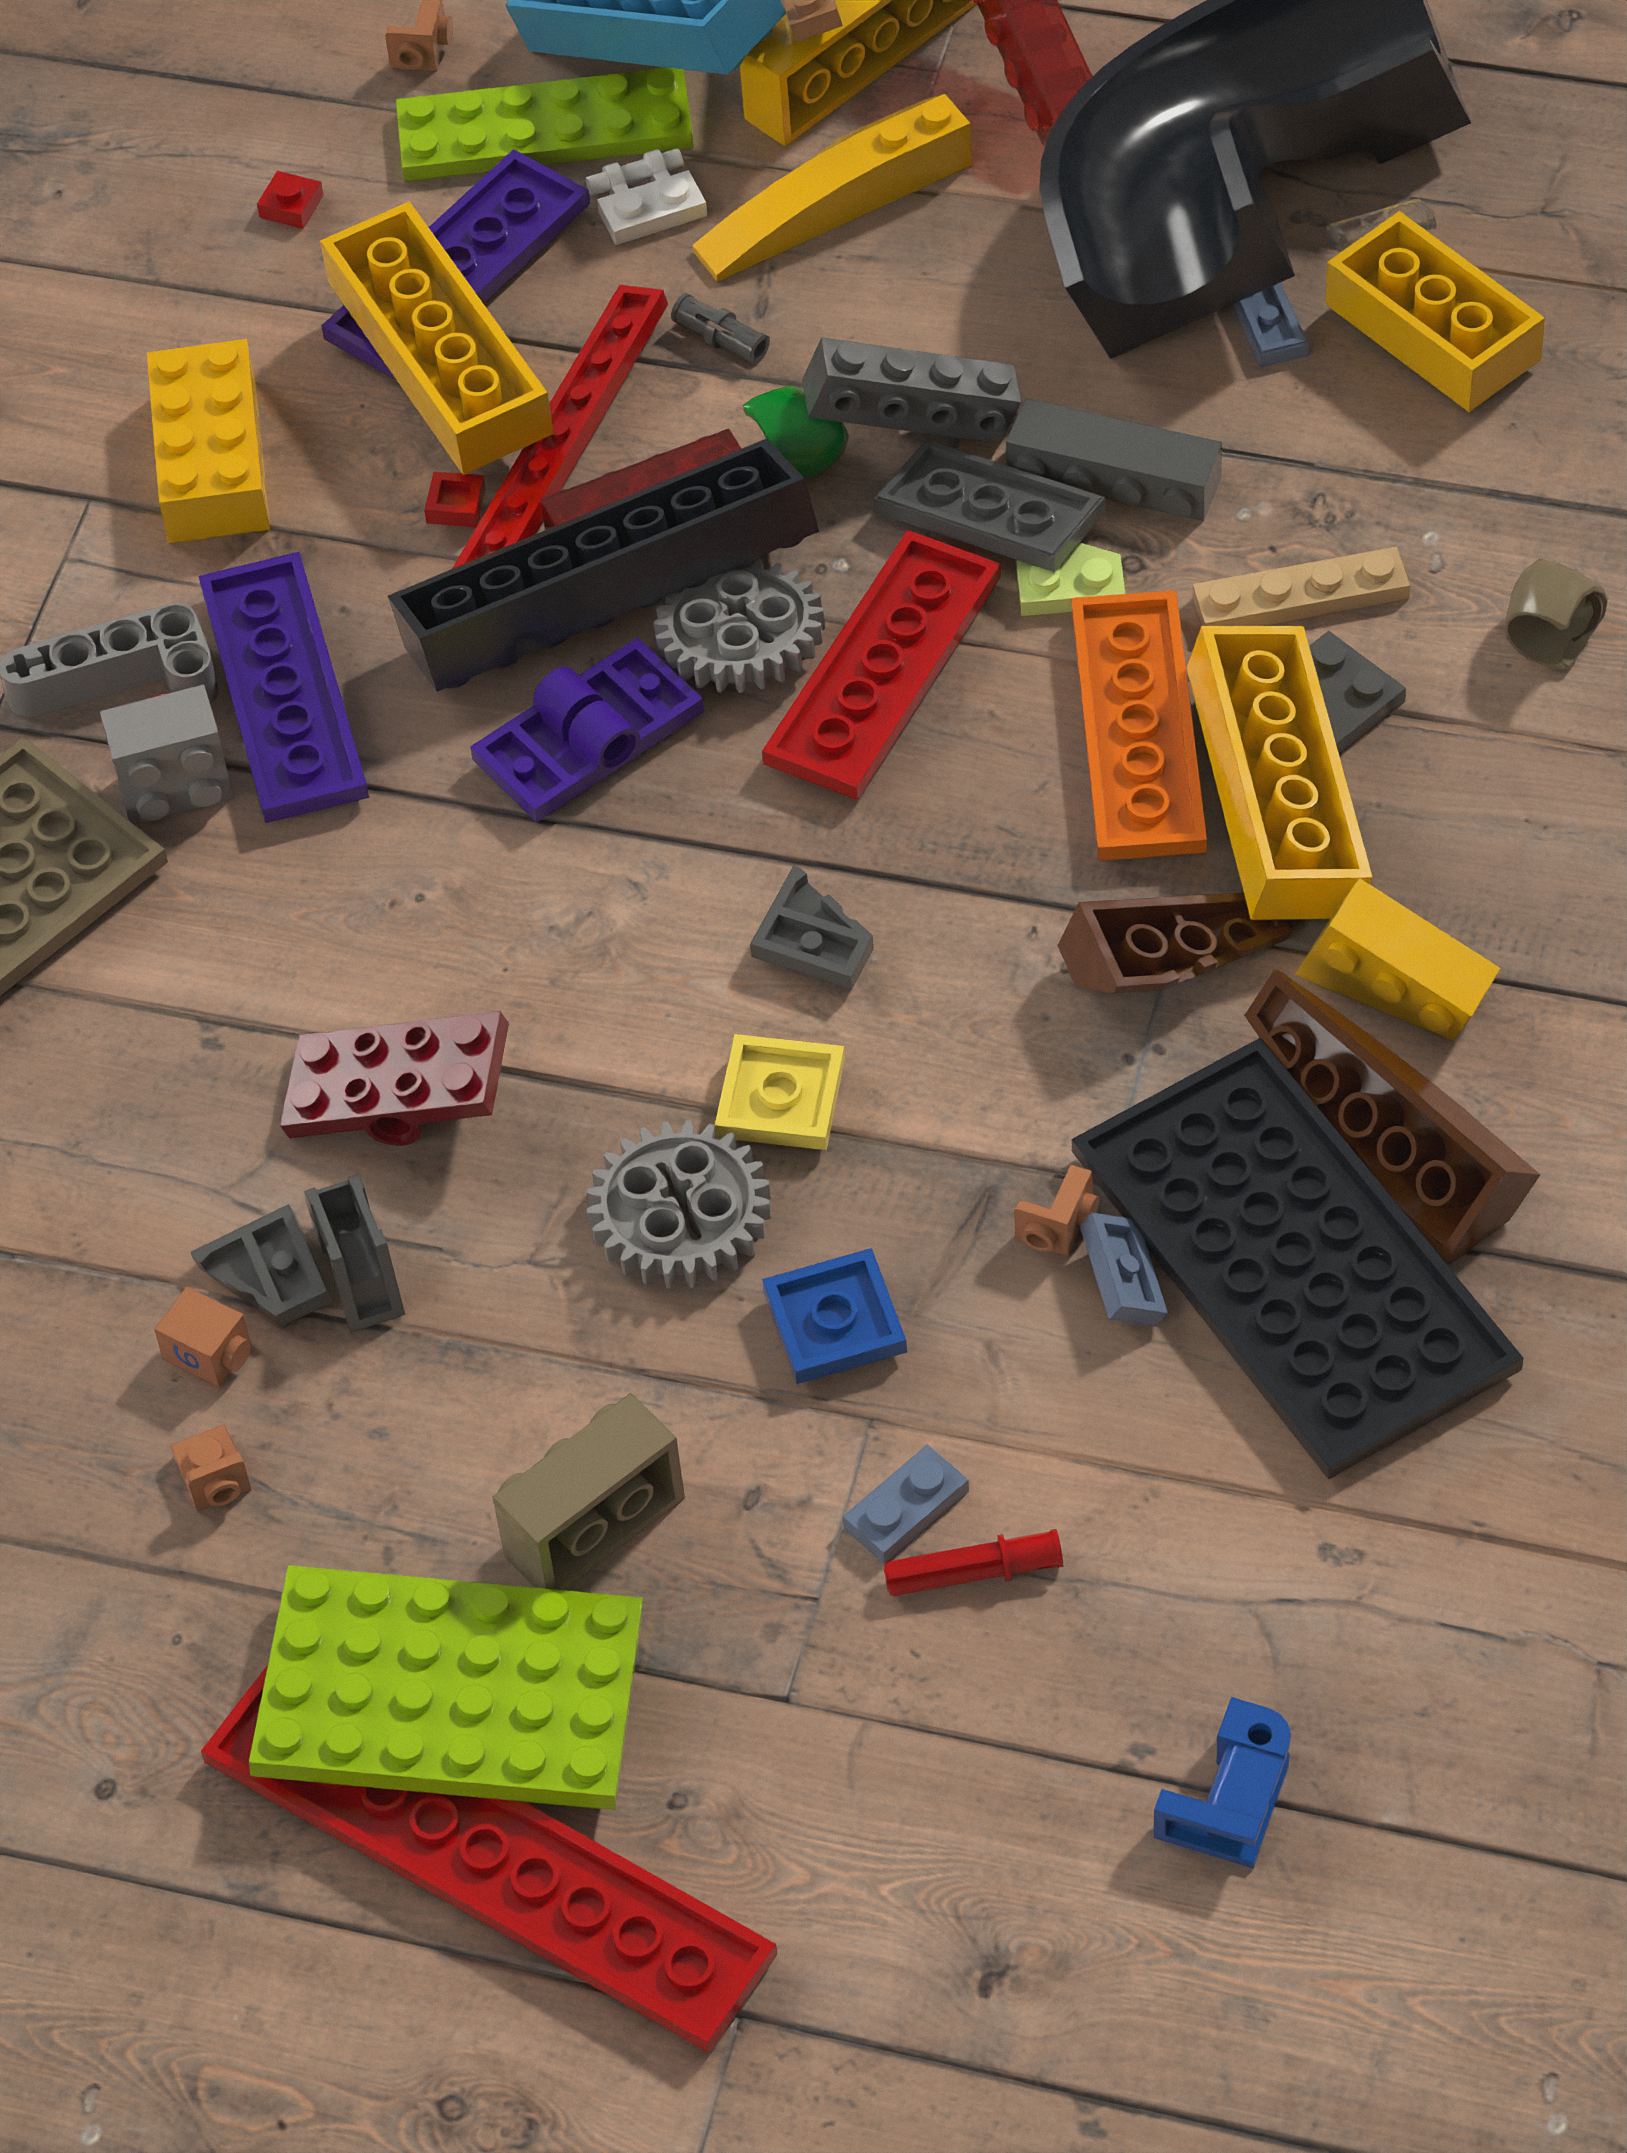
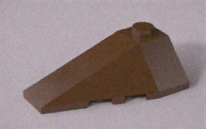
[1057,892,1292,994]

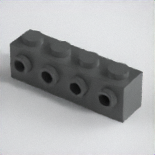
[802,337,1021,444]

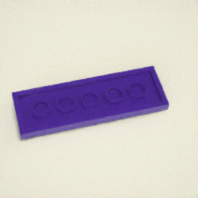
[321,149,590,381]
[198,552,369,823]

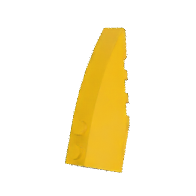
[692,94,972,282]

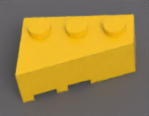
[1295,878,1501,1041]

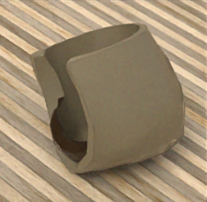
[1504,558,1609,670]

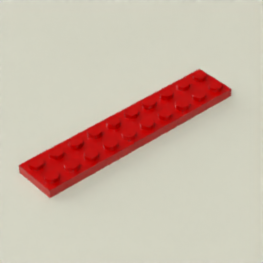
[201,1664,777,2053]

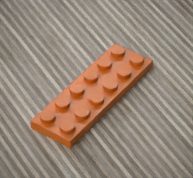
[1071,590,1207,861]

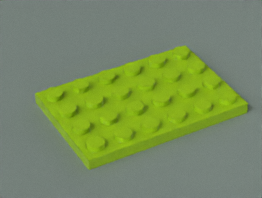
[249,1565,643,1810]

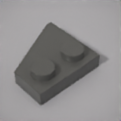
[750,866,874,990]

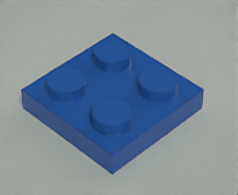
[762,1248,907,1384]

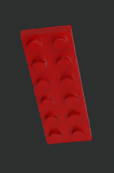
[762,530,1001,800]

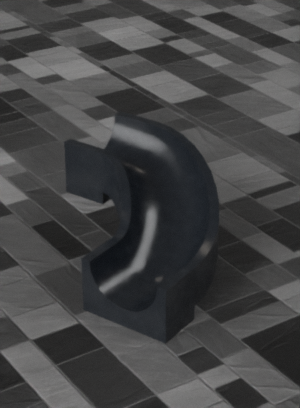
[1039,0,1471,359]

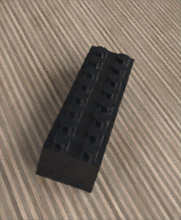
[388,438,819,692]

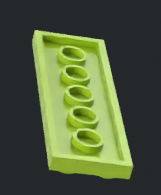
[396,67,694,182]

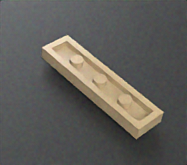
[1193,546,1410,626]

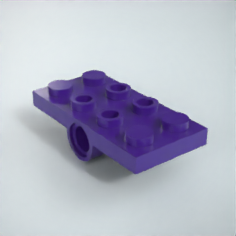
[470,637,704,823]

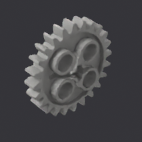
[653,559,825,693]
[586,1120,771,1289]

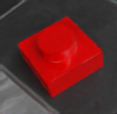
[257,170,324,229]
[424,472,486,527]

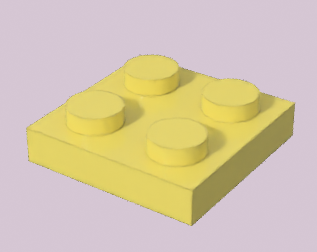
[715,1034,845,1150]

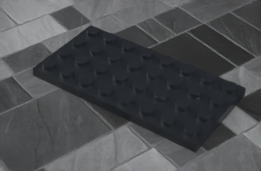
[1072,1038,1524,1480]

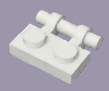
[586,148,707,246]

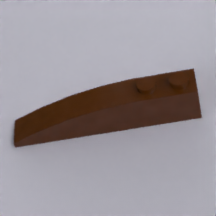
[1244,970,1541,1264]

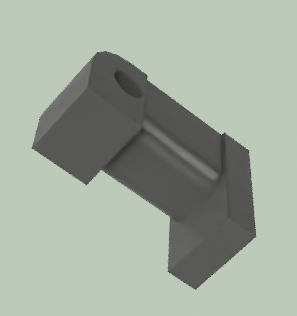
[304,1174,405,1332]

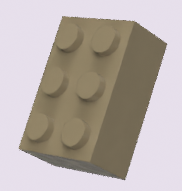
[492,1393,685,1590]

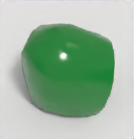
[743,385,849,478]

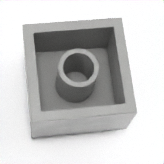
[100,684,234,824]

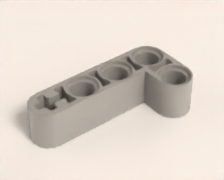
[0,603,218,717]

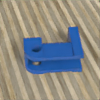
[1154,1697,1291,1869]

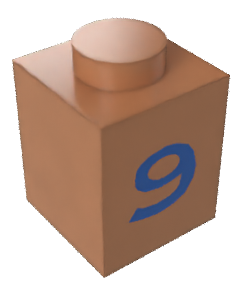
[154,1286,251,1387]

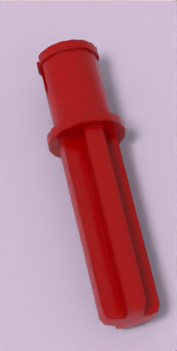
[884,1529,1063,1596]

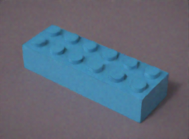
[505,0,786,74]

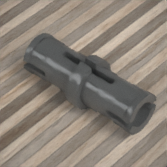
[671,293,770,364]

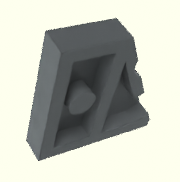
[1309,630,1406,754]
[191,1204,334,1327]

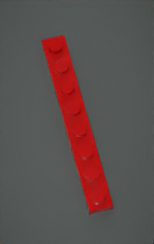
[452,285,668,569]

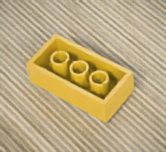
[1325,211,1545,412]
[147,339,270,543]

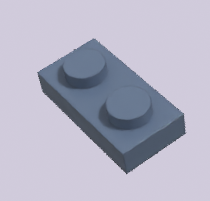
[1080,1212,1168,1326]
[843,1444,969,1564]

